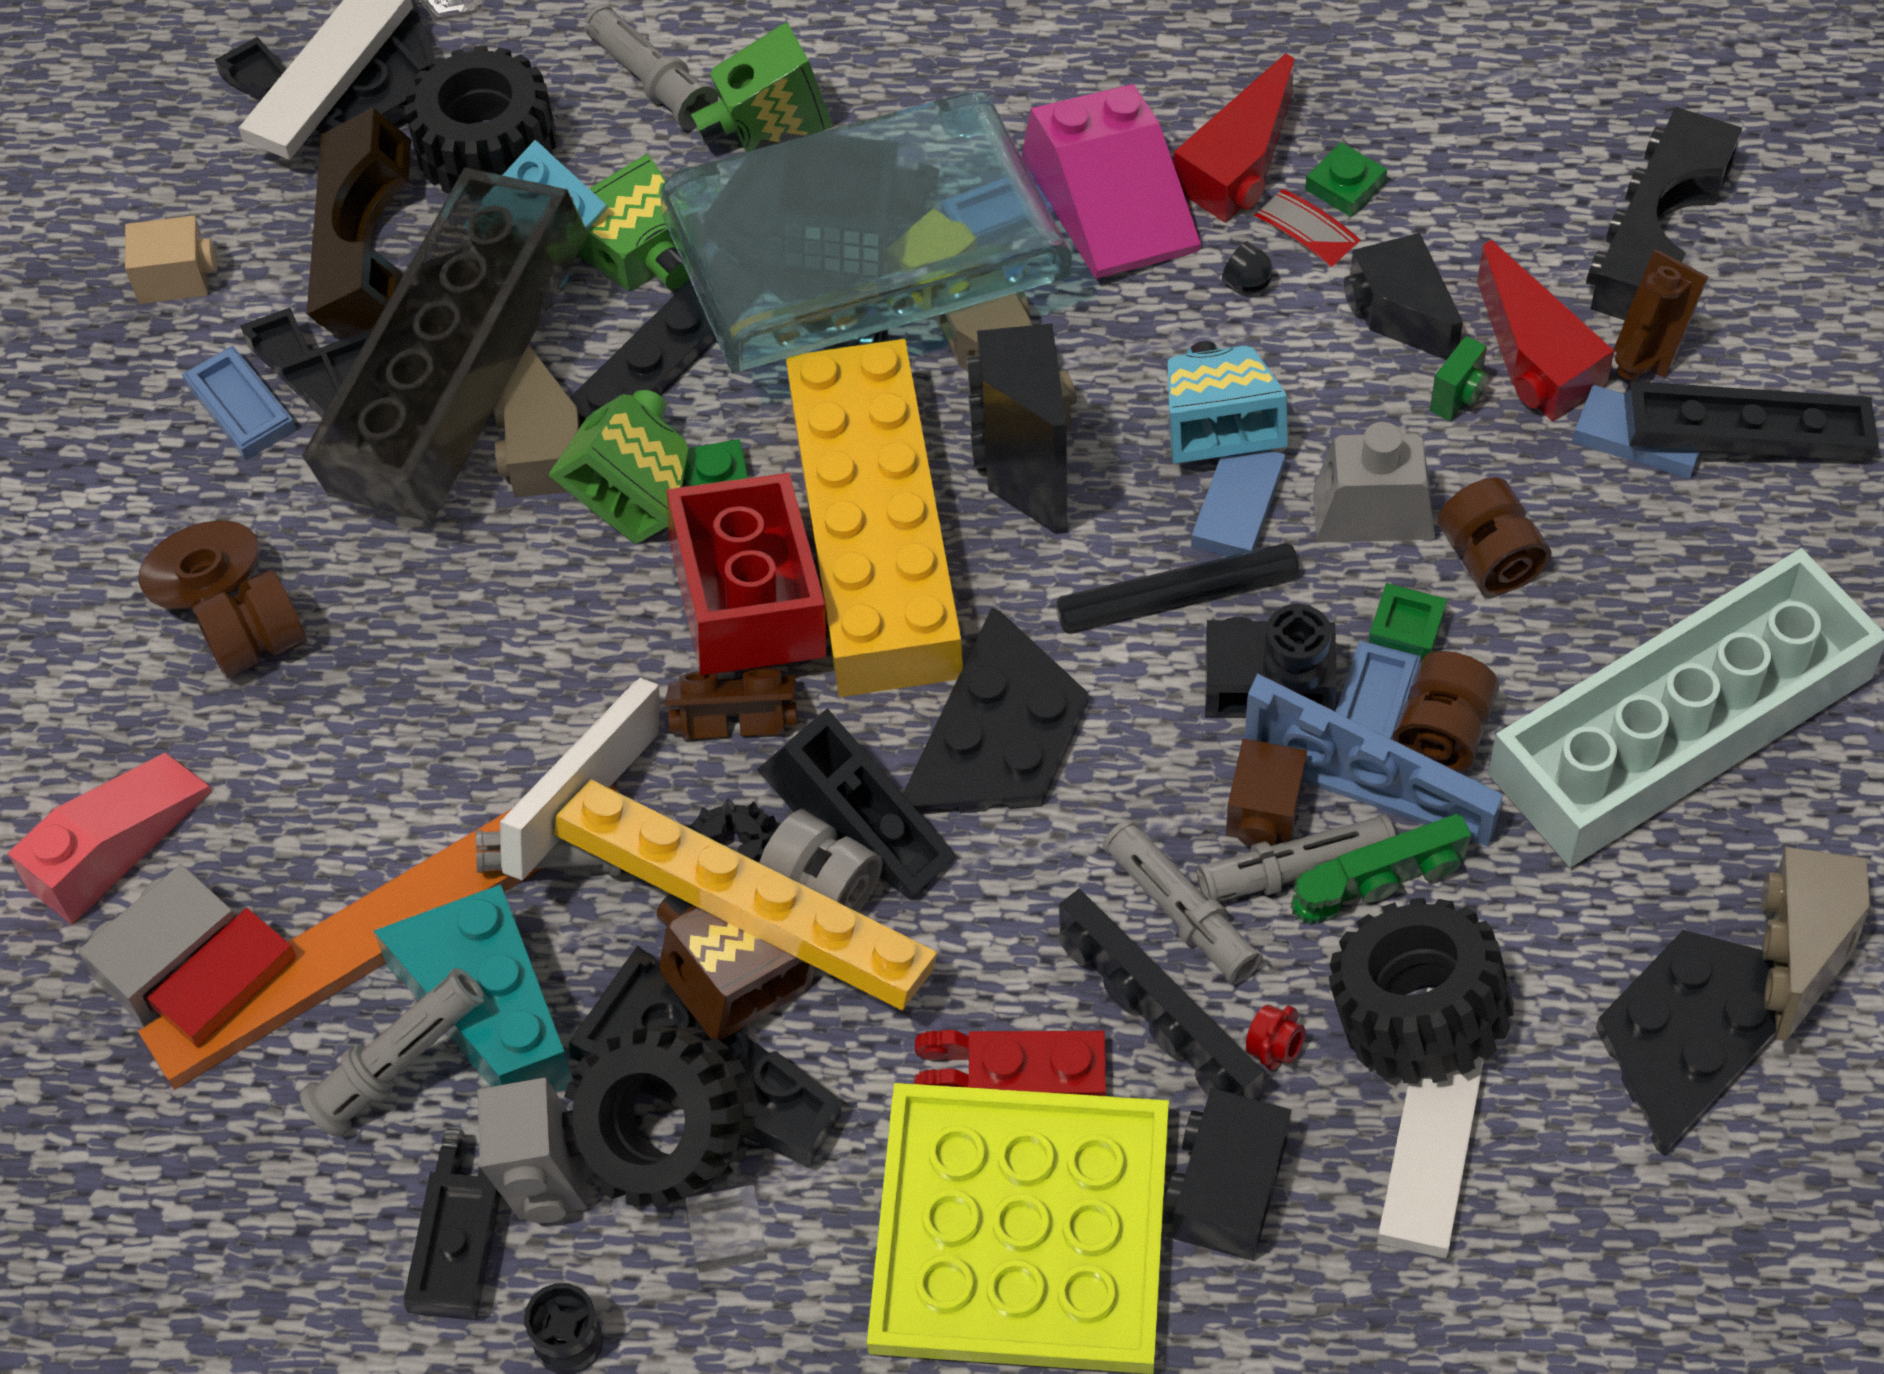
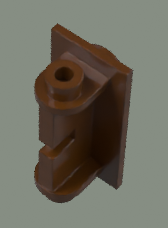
[1613,249,1709,380]
[665,668,798,740]

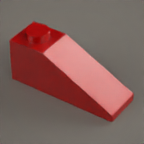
[1173,53,1295,223]
[1477,239,1614,422]

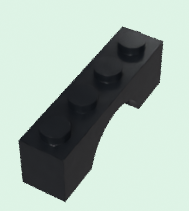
[1586,107,1742,321]

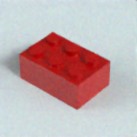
[666,473,826,676]

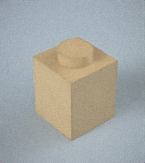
[125,215,217,304]

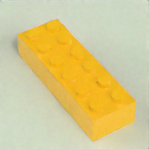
[785,339,963,697]

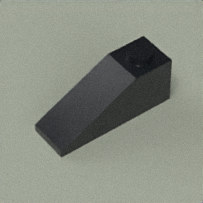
[756,708,956,899]

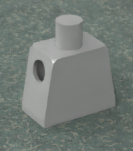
[1313,422,1435,542]

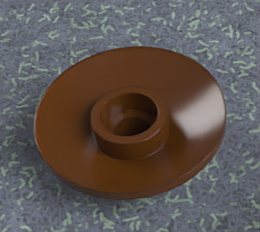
[138,520,260,609]

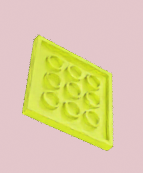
[867,1083,1169,1374]

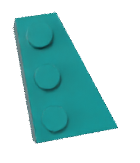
[373,884,574,1093]

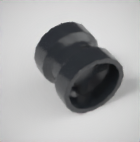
[1263,603,1332,693]
[524,1283,604,1374]

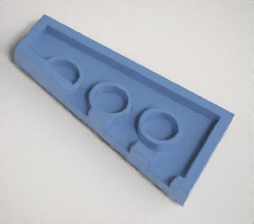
[1245,673,1503,847]

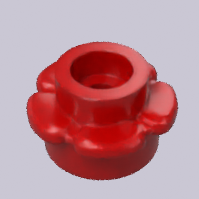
[1246,1004,1306,1070]

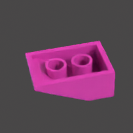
[1021,84,1201,279]

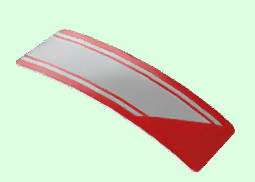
[1253,189,1361,267]

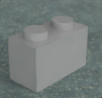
[78,864,235,1027]
[477,1077,587,1223]

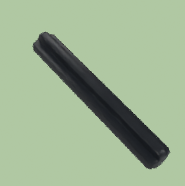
[1056,543,1299,632]

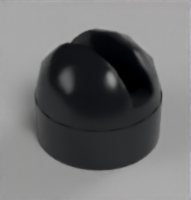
[1222,241,1272,294]

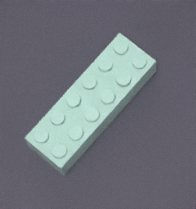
[1488,548,1884,868]

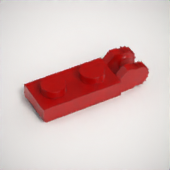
[914,1030,1106,1096]

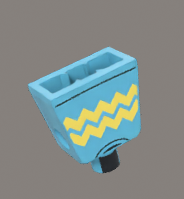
[1168,341,1288,464]

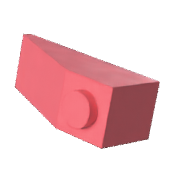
[7,753,212,925]

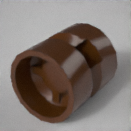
[1437,477,1552,597]
[191,569,307,679]
[1392,651,1500,773]

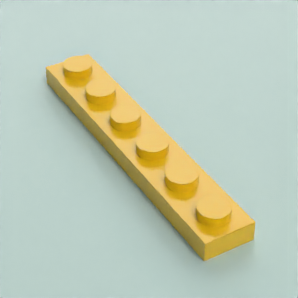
[553,779,938,1011]

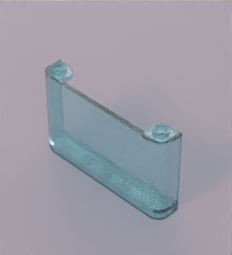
[660,91,1072,374]

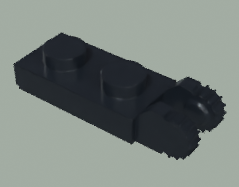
[403,1128,501,1319]

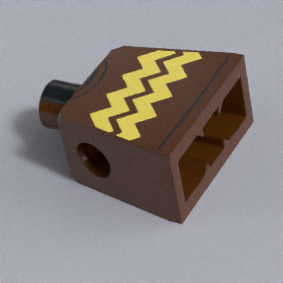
[657,894,815,1041]

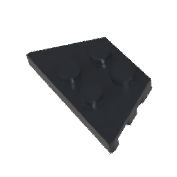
[903,608,1088,814]
[1596,930,1776,1156]

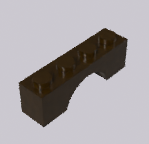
[306,108,411,340]

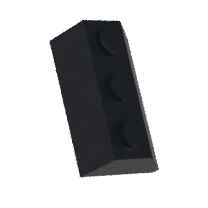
[967,323,1068,534]

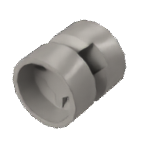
[759,809,883,912]

